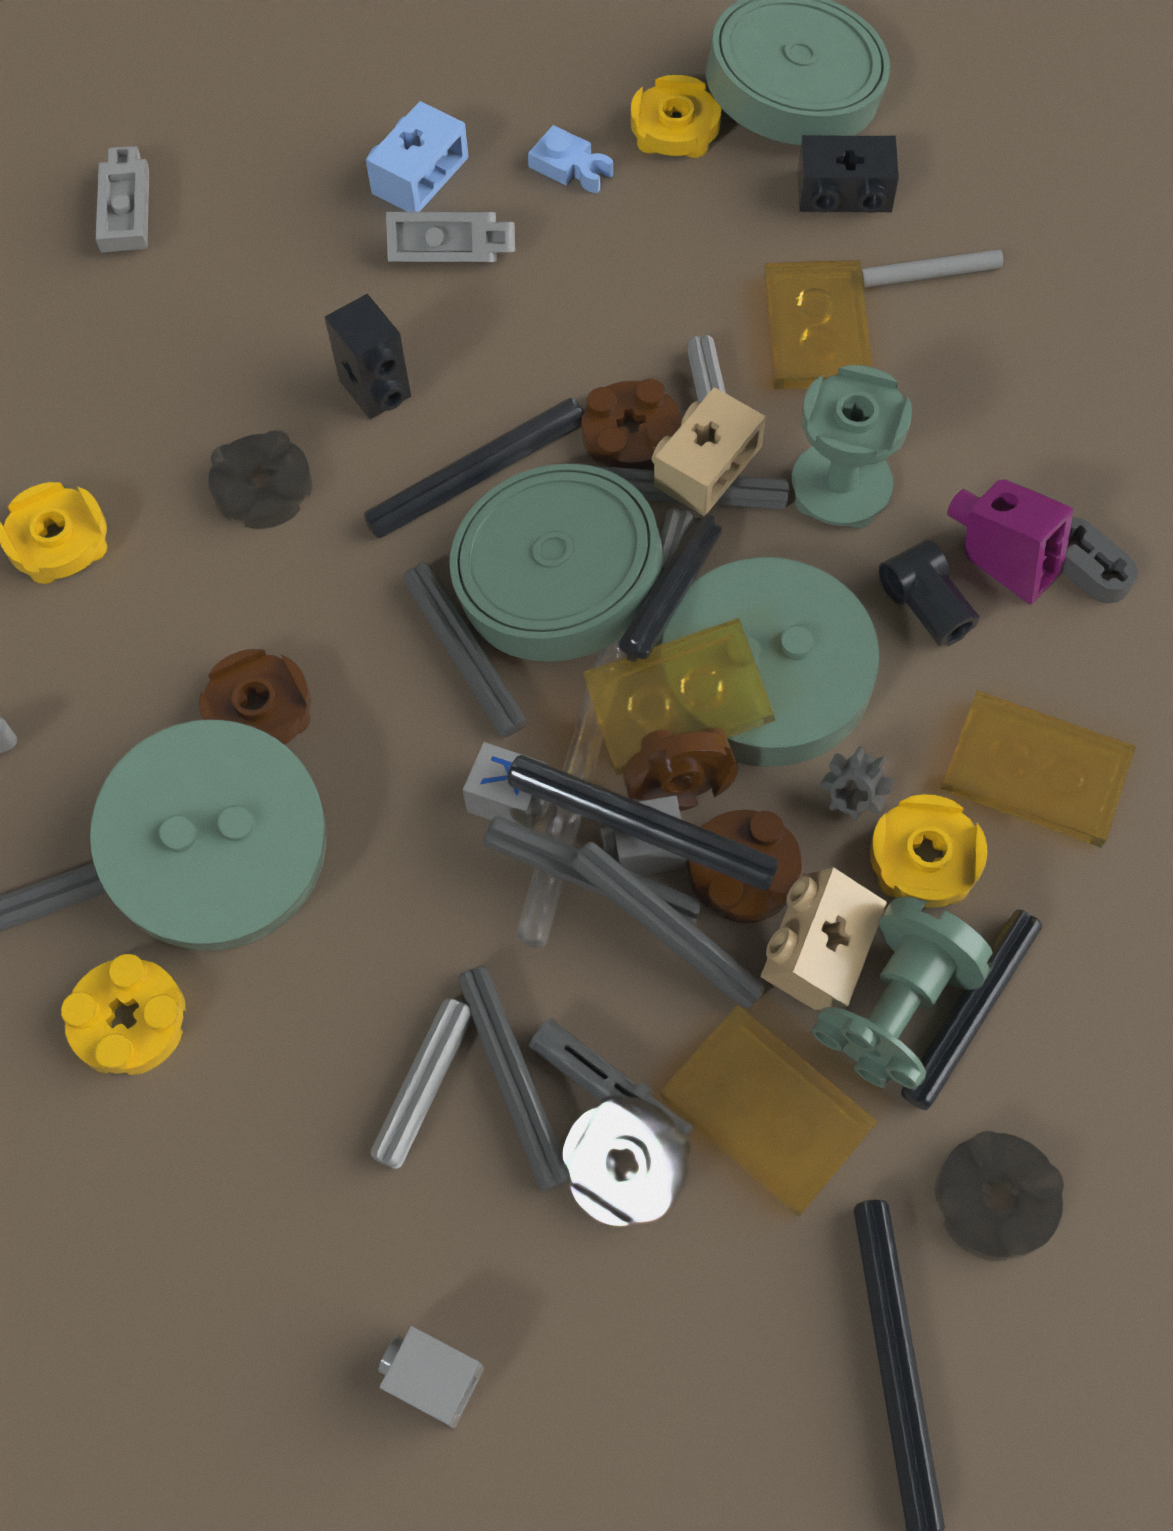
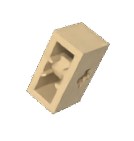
[652,387,766,516]
[760,867,887,1010]

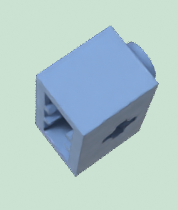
[365,101,469,212]

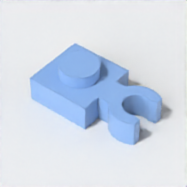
[528,125,613,193]

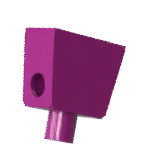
[947,479,1073,605]

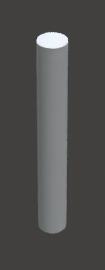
[859,249,1003,288]

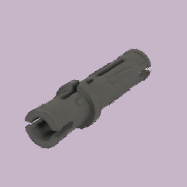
[529,1018,694,1158]

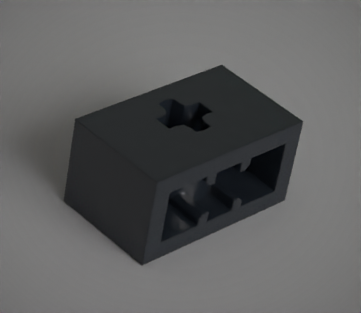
[798,135,899,213]
[324,293,411,420]

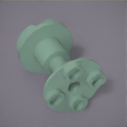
[791,365,912,528]
[811,897,995,1090]

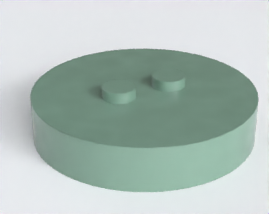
[705,0,890,145]
[449,464,664,662]
[661,557,879,766]
[90,720,327,951]

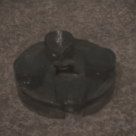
[208,430,313,529]
[563,1095,690,1225]
[934,1131,1064,1261]

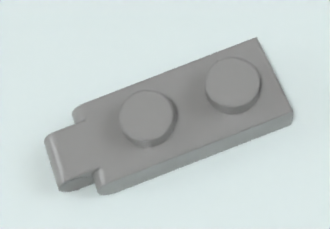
[96,146,149,253]
[386,212,515,262]

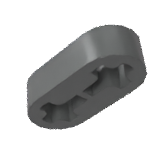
[1063,517,1138,603]

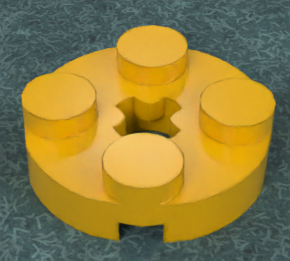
[630,75,722,158]
[0,482,107,584]
[870,794,987,908]
[61,954,186,1076]

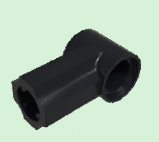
[878,540,980,647]

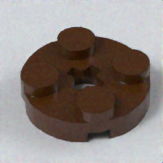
[582,379,681,470]
[199,649,311,745]
[623,728,738,811]
[688,810,803,923]

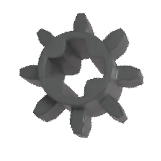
[820,746,895,821]

